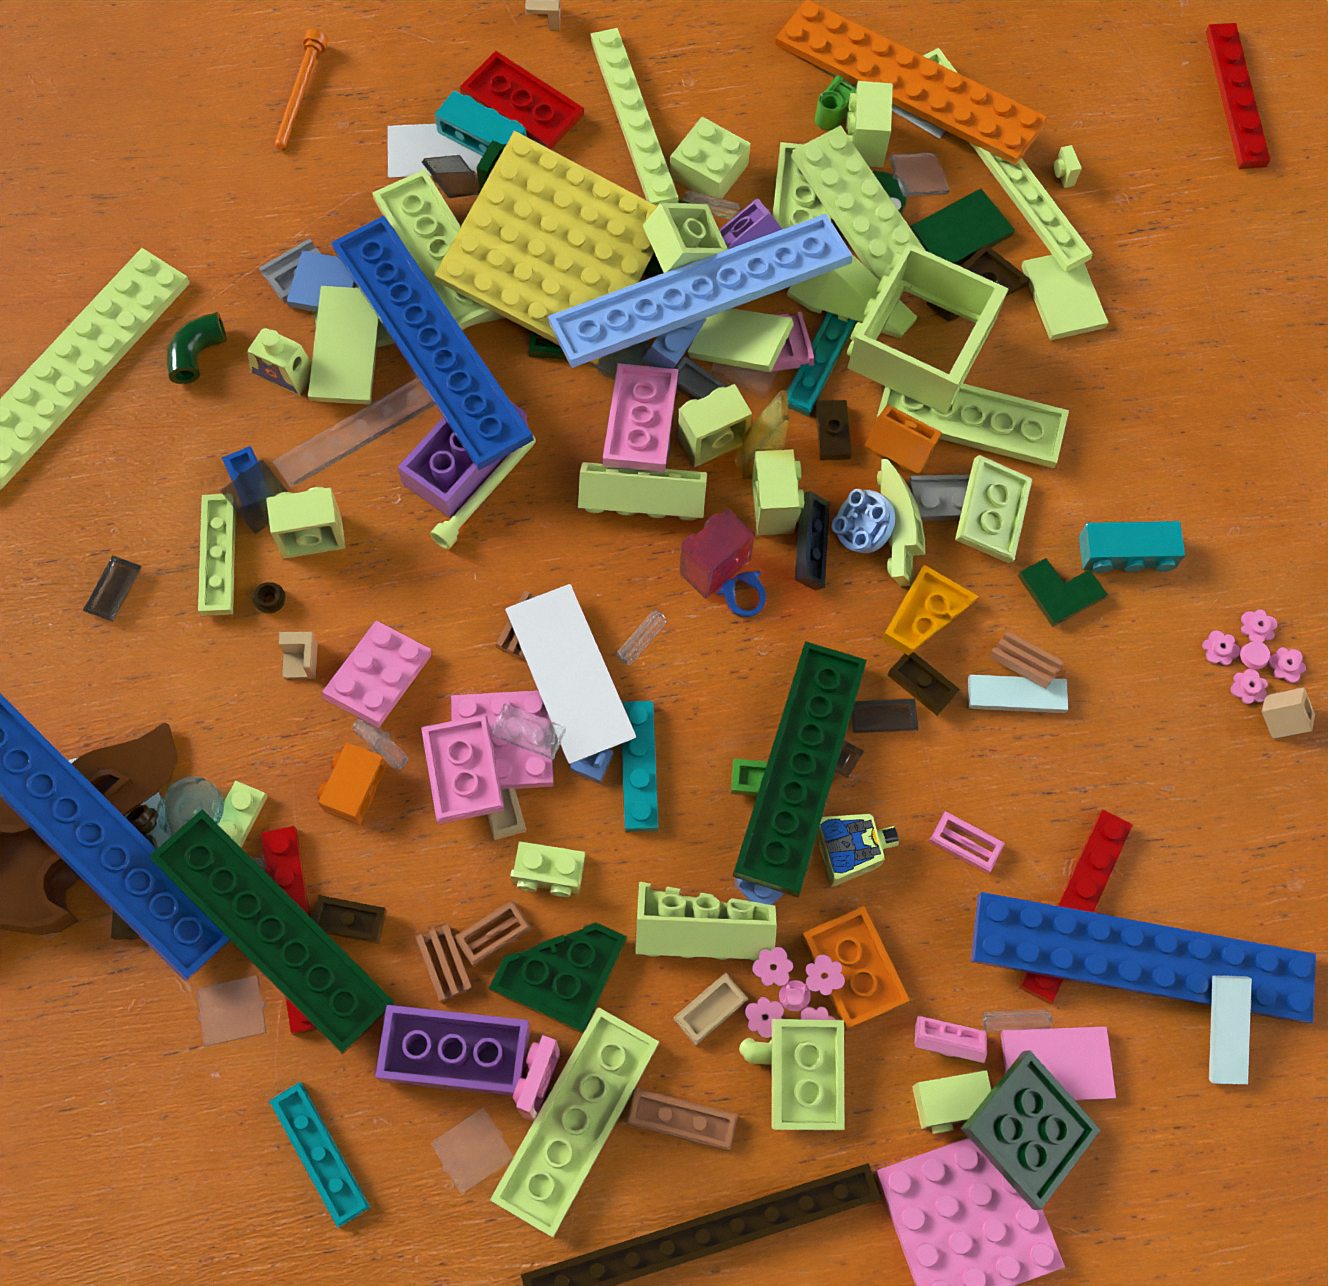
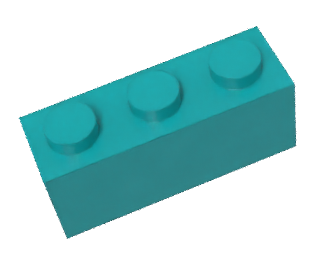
[435,90,527,156]
[1079,521,1185,573]

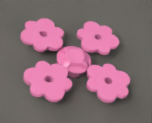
[1202,609,1306,704]
[745,947,845,1038]

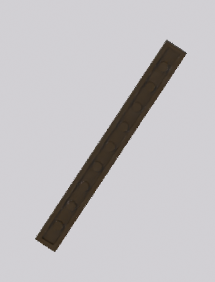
[521,1163,881,1286]

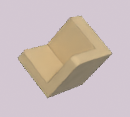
[525,0,561,30]
[279,632,318,680]
[1261,687,1315,738]

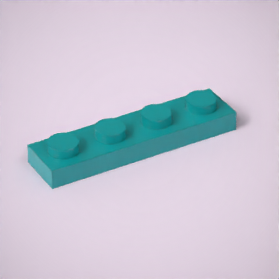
[622,701,658,832]

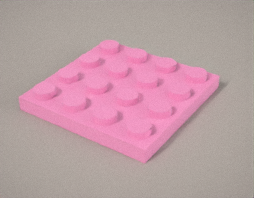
[874,1138,1065,1286]

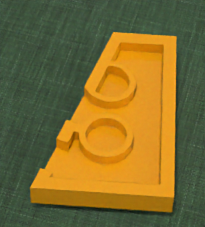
[881,565,979,655]

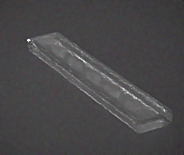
[273,378,435,488]

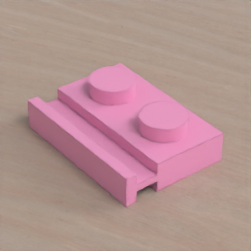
[771,312,814,372]

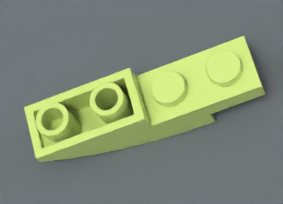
[877,459,925,587]

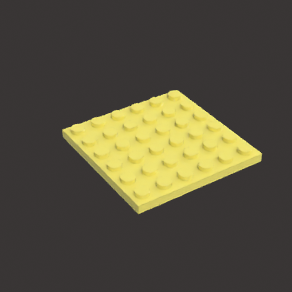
[433,131,658,365]

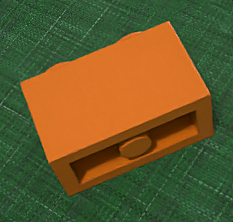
[864,404,942,474]
[317,742,388,825]

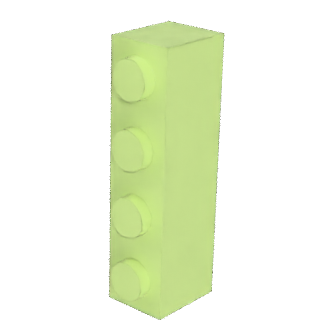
[578,462,707,521]

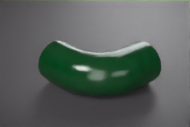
[167,312,227,384]

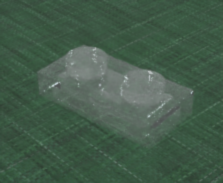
[491,703,566,760]

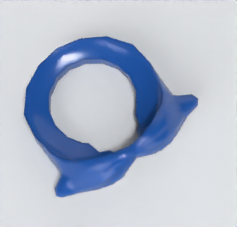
[717,571,766,617]

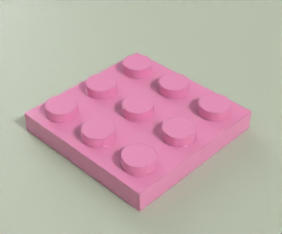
[451,690,554,790]

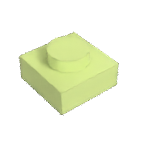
[1054,145,1082,188]

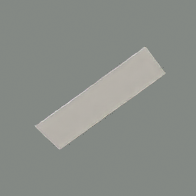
[388,124,483,178]
[505,584,636,764]

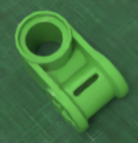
[815,75,856,130]

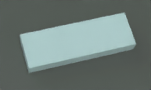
[968,674,1068,713]
[1209,975,1252,1084]

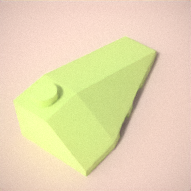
[787,255,917,339]

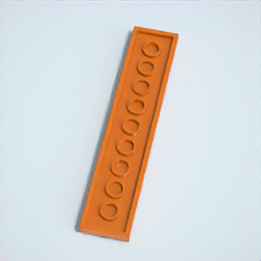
[775,0,1047,166]

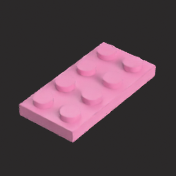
[603,364,678,472]

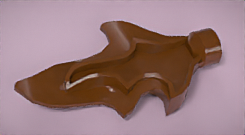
[0,723,178,935]

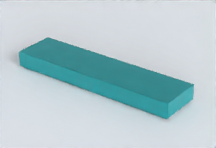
[782,312,857,417]
[269,1081,371,1228]

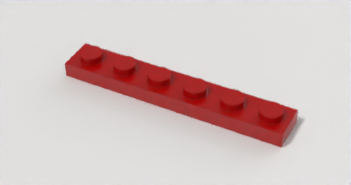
[1206,23,1270,169]
[1019,809,1133,1004]
[261,826,317,1035]

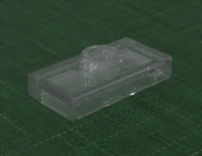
[711,363,778,398]

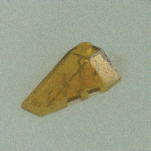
[735,390,789,479]

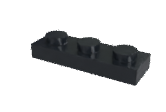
[795,491,830,591]

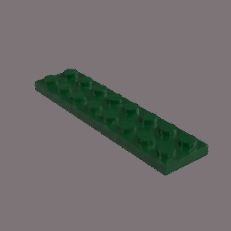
[732,641,867,897]
[149,809,395,1055]

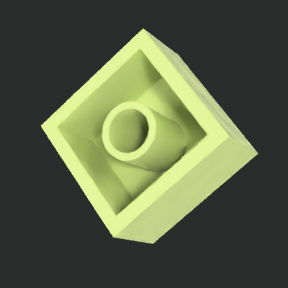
[845,81,893,167]
[670,117,751,204]
[643,202,728,273]
[678,384,752,467]
[752,449,804,535]
[266,487,346,559]

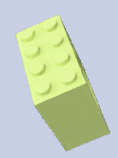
[846,243,1008,414]

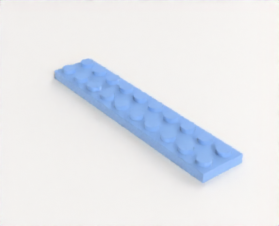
[548,214,852,368]

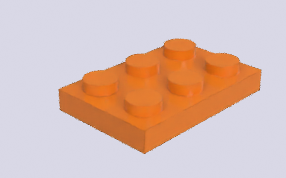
[801,906,910,1031]

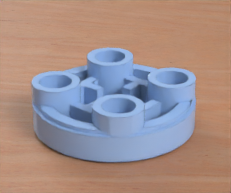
[832,489,895,553]

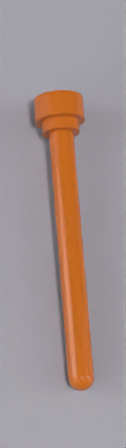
[275,29,328,150]

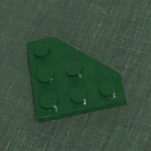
[489,922,627,1034]

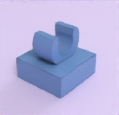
[570,749,613,784]

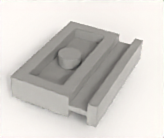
[259,238,321,304]
[909,474,970,521]

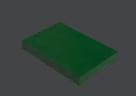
[910,188,1015,265]

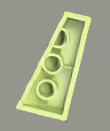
[636,882,777,961]

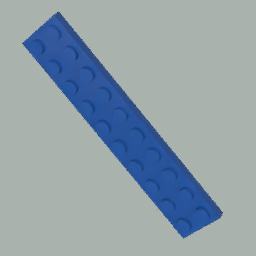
[331,216,534,470]
[0,693,230,982]
[971,892,1316,1024]

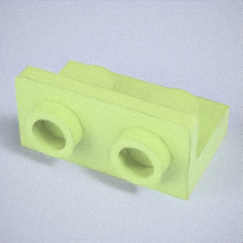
[510,841,586,897]

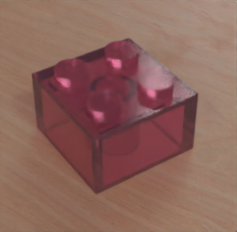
[680,508,755,599]

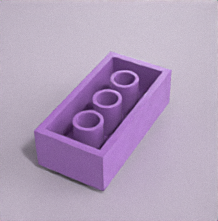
[398,402,528,518]
[375,1005,531,1097]

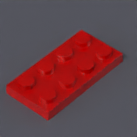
[460,51,584,150]

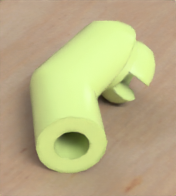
[739,1038,772,1065]

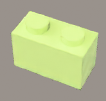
[912,1070,991,1134]

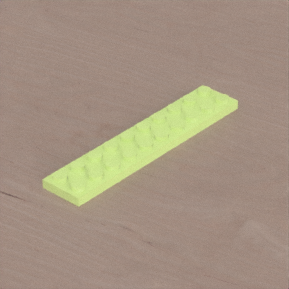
[0,248,190,490]

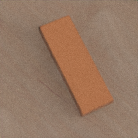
[626,1088,738,1151]

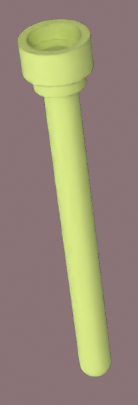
[430,436,536,550]

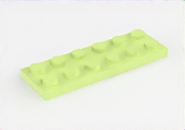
[791,125,925,281]
[372,169,497,330]
[876,384,1069,468]
[490,1007,659,1238]

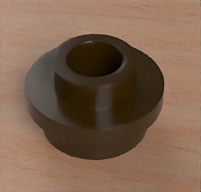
[253,582,286,614]
[126,804,159,835]

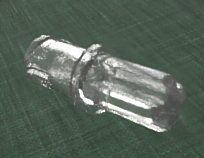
[352,718,409,770]

